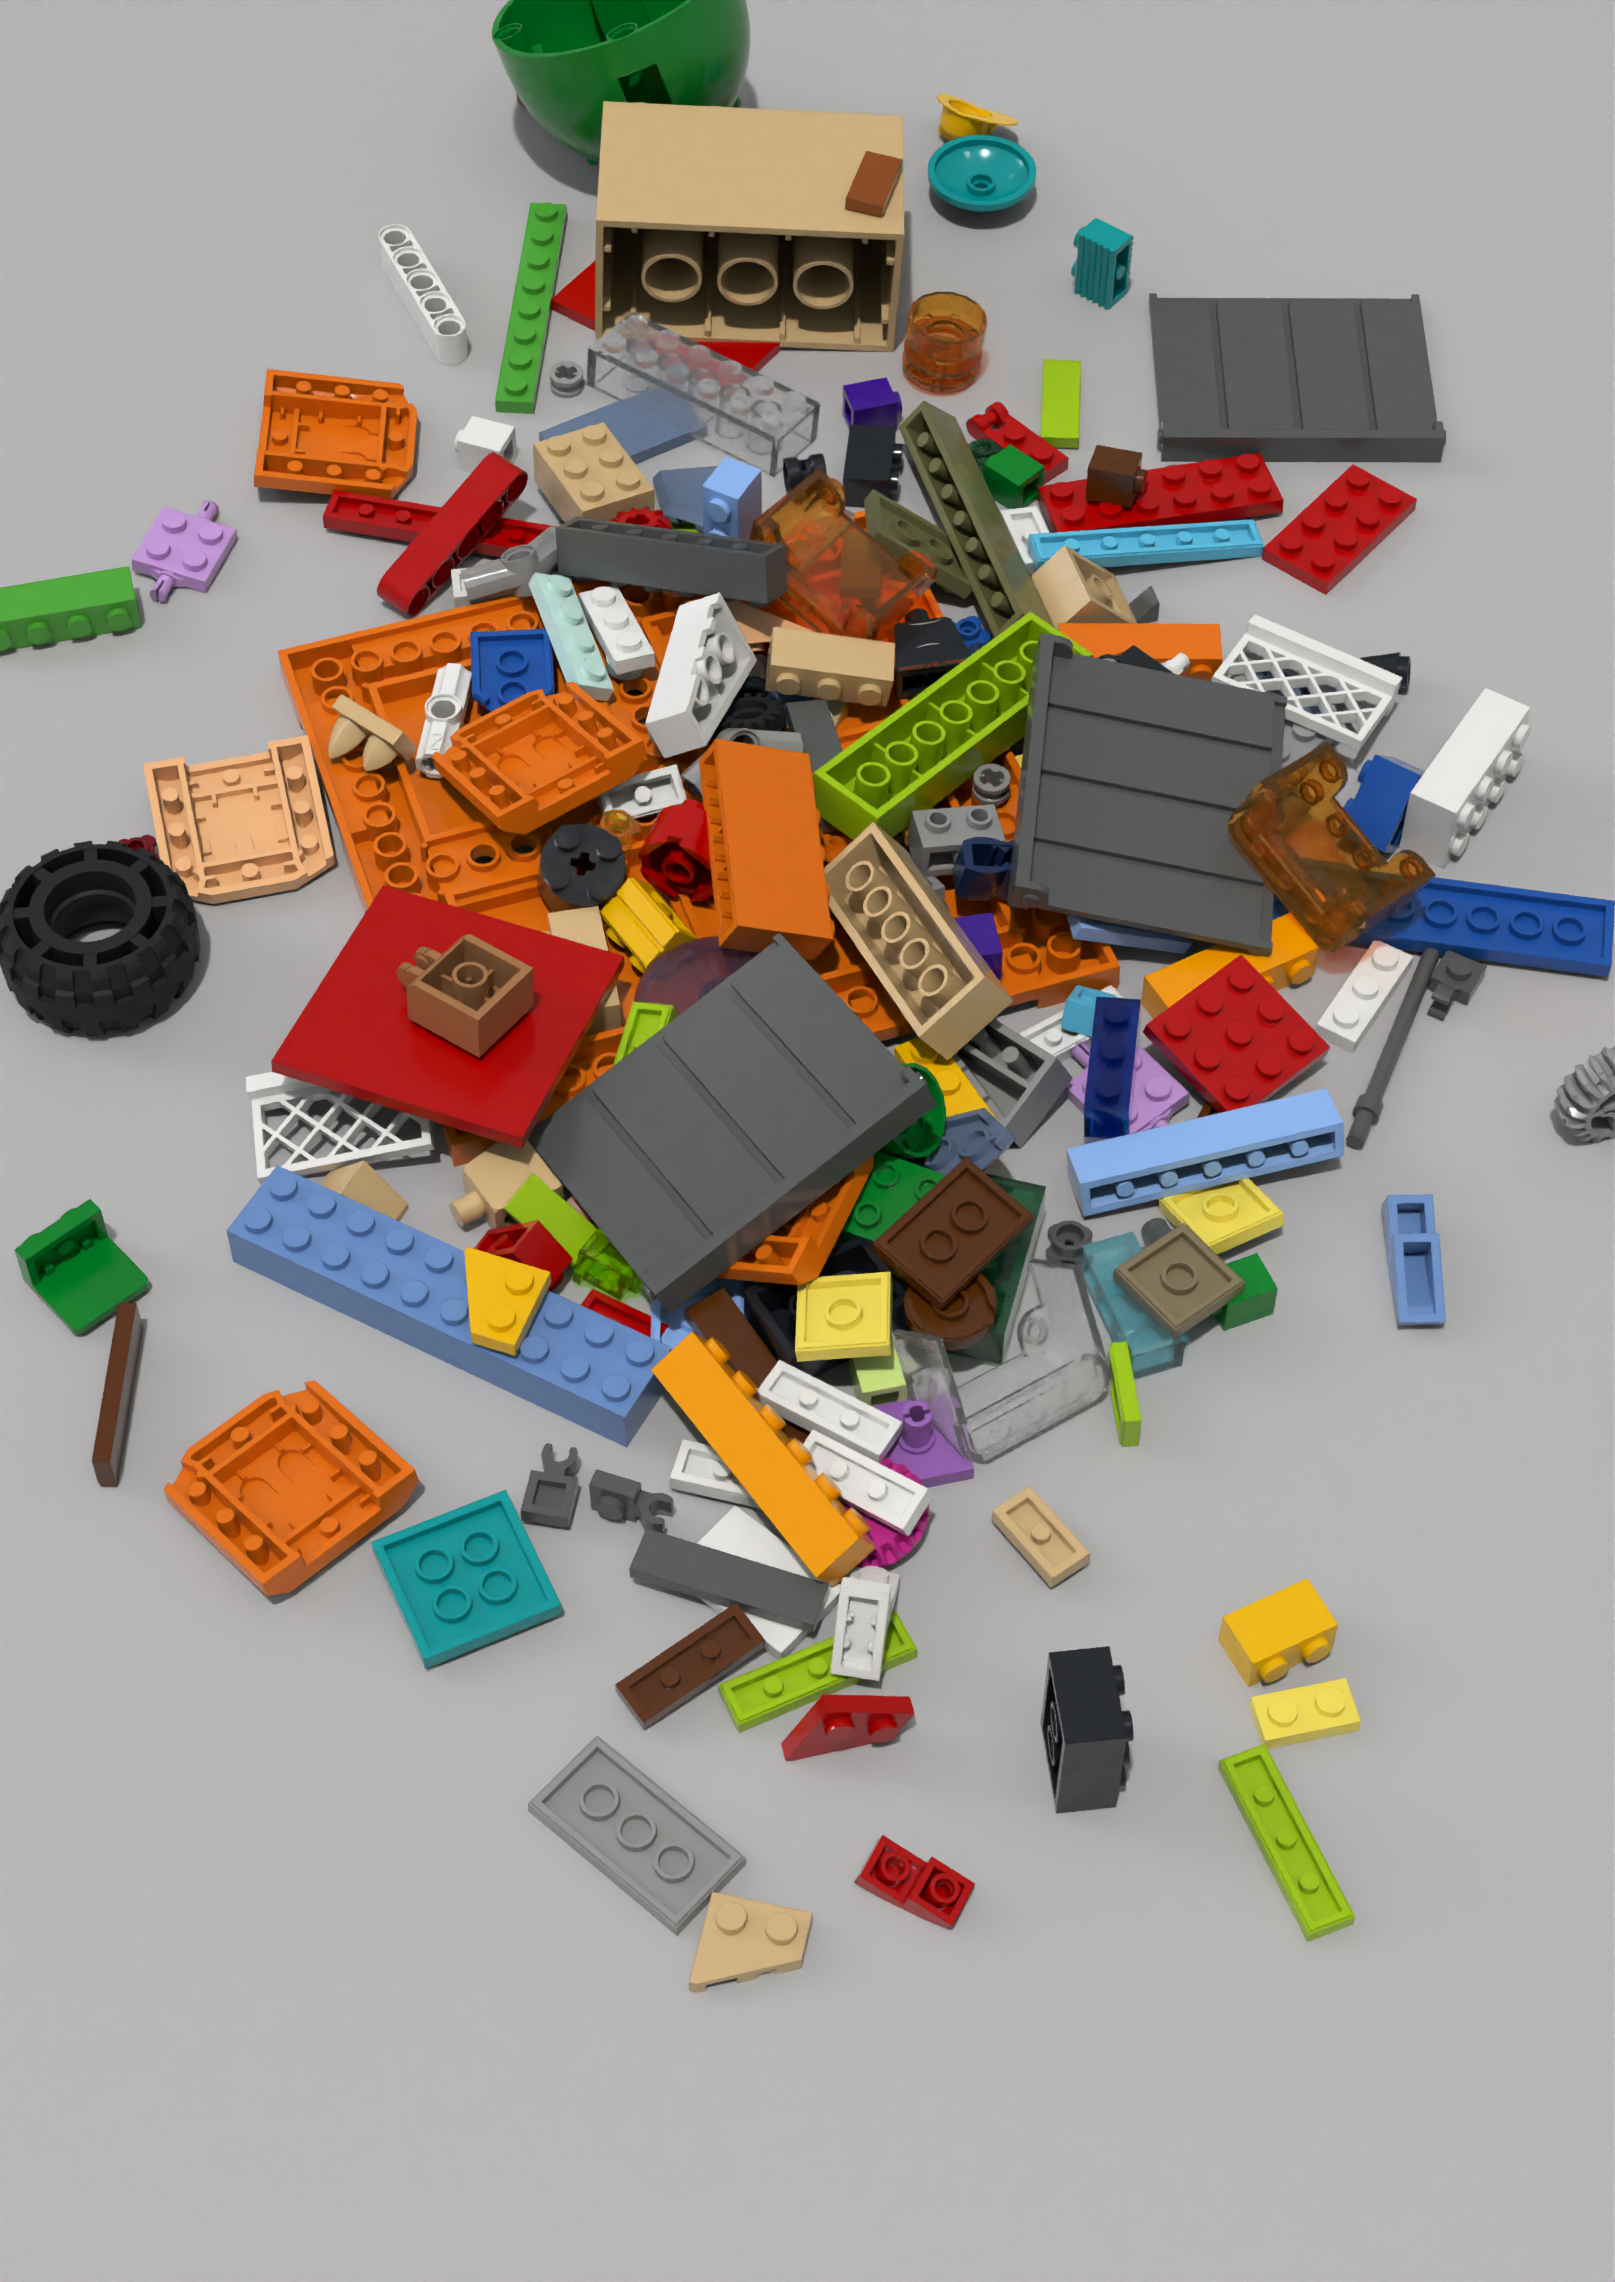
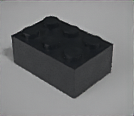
[744,1238,910,1377]
[1040,1646,1134,1814]

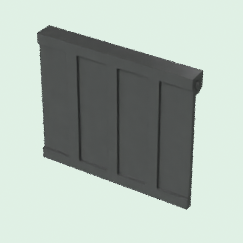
[1148,293,1446,463]
[1007,632,1288,957]
[527,933,937,1314]

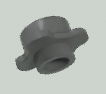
[1046,1220,1093,1265]

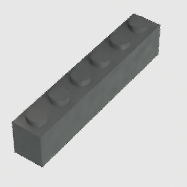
[555,516,788,607]

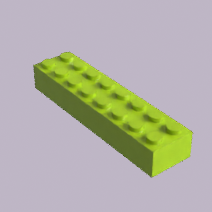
[813,611,1093,840]

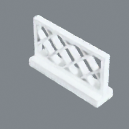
[1211,614,1402,751]
[245,1072,435,1184]

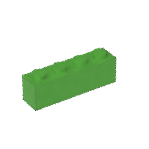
[0,566,141,652]

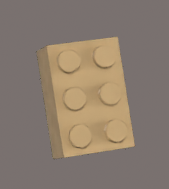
[533,422,655,522]

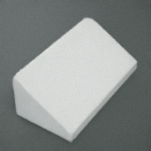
[596,764,687,826]

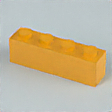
[1141,912,1319,1019]

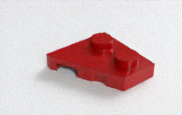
[781,1694,915,1761]

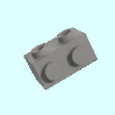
[907,804,1006,877]

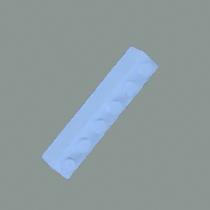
[1066,1088,1344,1217]

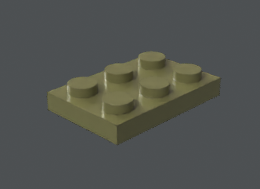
[864,489,973,599]

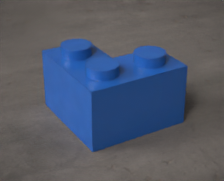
[1340,754,1425,853]

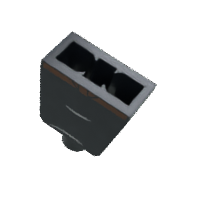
[893,608,971,701]

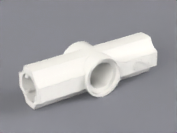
[415,663,472,779]

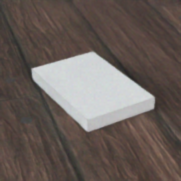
[697,1505,841,1659]

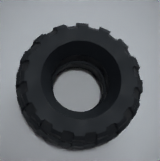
[0,841,200,1036]

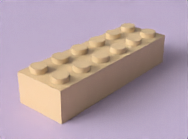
[824,822,1014,1060]

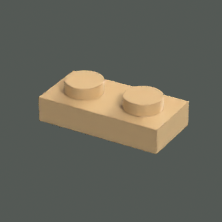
[991,1486,1090,1588]

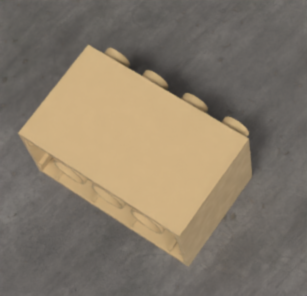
[595,101,905,352]

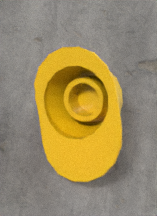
[937,94,1018,141]

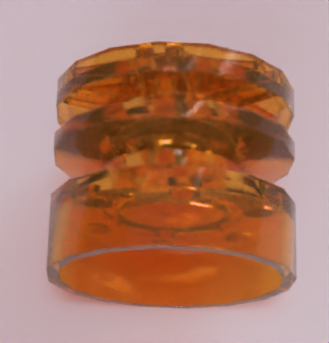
[901,291,987,394]

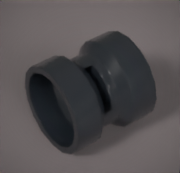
[783,453,828,497]

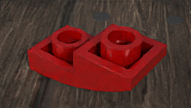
[854,1835,975,1929]

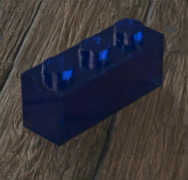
[1084,997,1141,1139]

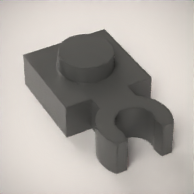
[521,1443,579,1528]

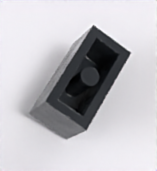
[843,424,903,508]

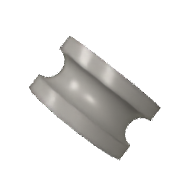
[550,361,584,398]
[972,764,1011,805]

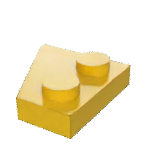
[464,1247,551,1356]

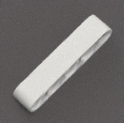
[378,224,469,365]

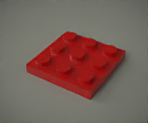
[1143,954,1330,1113]

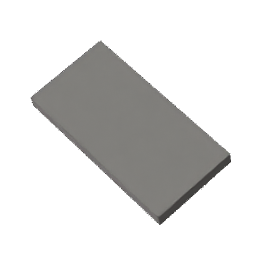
[528,1735,746,1936]

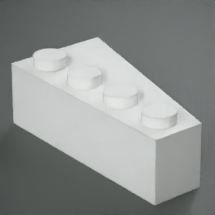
[645,592,757,758]

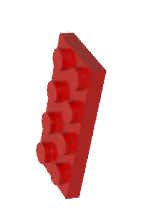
[1262,464,1417,595]

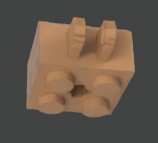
[395,934,534,1058]

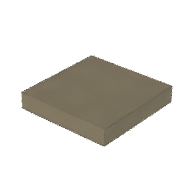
[1113,1223,1245,1340]

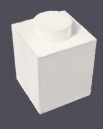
[454,416,517,472]

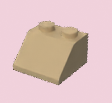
[1031,545,1137,630]

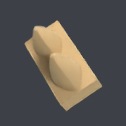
[328,694,417,771]

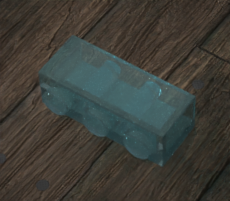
[1079,1231,1189,1380]

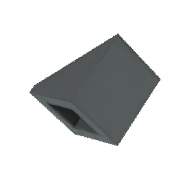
[1129,586,1160,623]

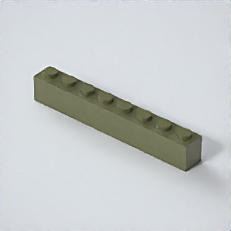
[898,401,1054,638]

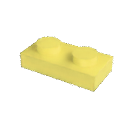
[1249,1678,1361,1749]

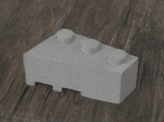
[952,1019,1073,1149]

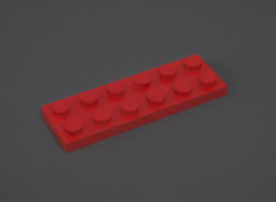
[1037,453,1284,533]

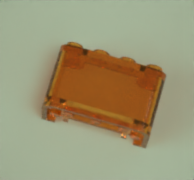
[1228,742,1436,952]

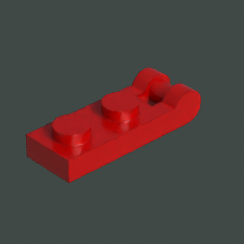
[966,402,1069,485]

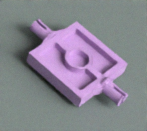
[132,500,237,603]
[1064,1038,1189,1139]

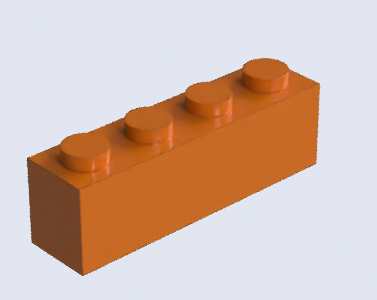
[1058,623,1223,681]

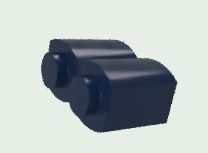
[953,837,1014,901]

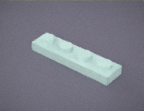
[528,572,614,701]

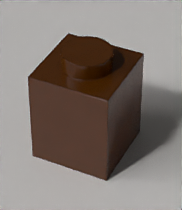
[1085,445,1147,508]

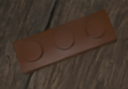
[615,1602,765,1729]

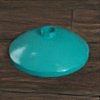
[927,135,1036,212]

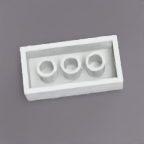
[1399,688,1531,869]

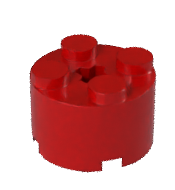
[638,799,714,901]

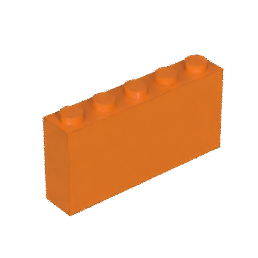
[699,738,835,960]

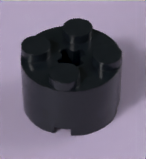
[537,824,626,912]

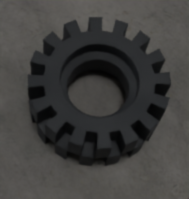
[713,693,788,743]

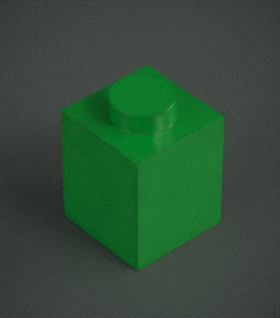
[983,444,1045,509]
[1209,1253,1278,1331]

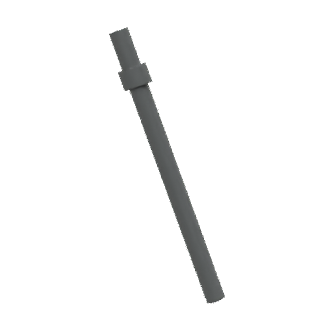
[1346,948,1440,1148]

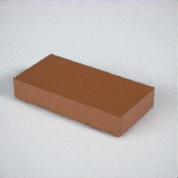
[845,151,903,217]

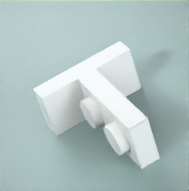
[830,1566,900,1681]

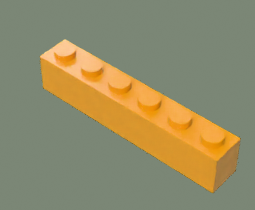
[651,1332,876,1586]

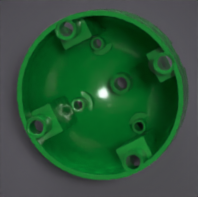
[492,0,750,165]

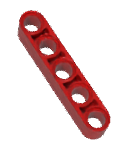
[377,452,528,617]

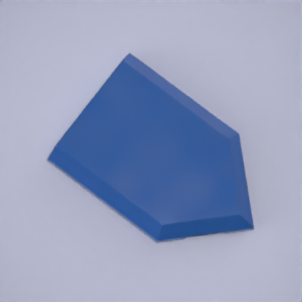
[470,629,555,712]

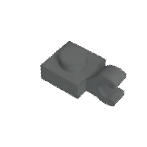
[1427,950,1487,1020]
[589,1469,674,1533]

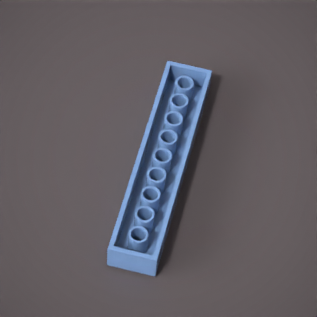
[226,1165,672,1448]

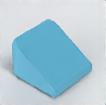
[1061,985,1118,1039]

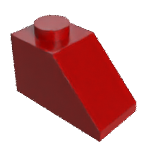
[474,1220,573,1291]

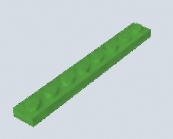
[495,202,567,414]

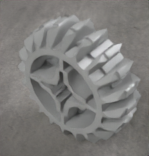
[1554,1046,1615,1143]

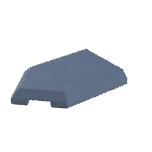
[653,466,718,533]
[904,1108,1016,1175]

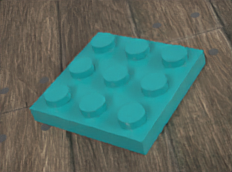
[371,1489,562,1669]

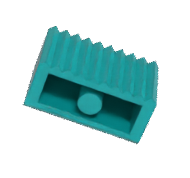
[1071,218,1134,310]

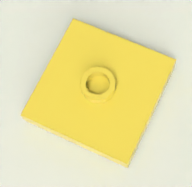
[1158,1178,1284,1255]
[795,1272,893,1362]

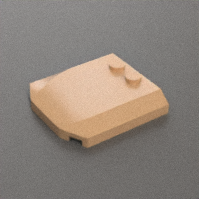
[143,735,335,904]

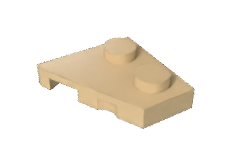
[689,1892,813,1993]

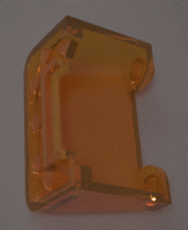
[749,468,938,641]

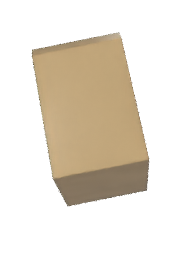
[320,1160,409,1222]

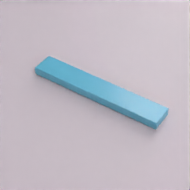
[1027,519,1265,571]

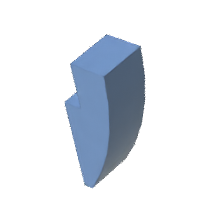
[1382,1194,1446,1325]

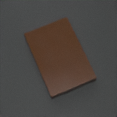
[871,1157,1035,1311]

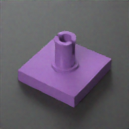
[872,1390,974,1488]

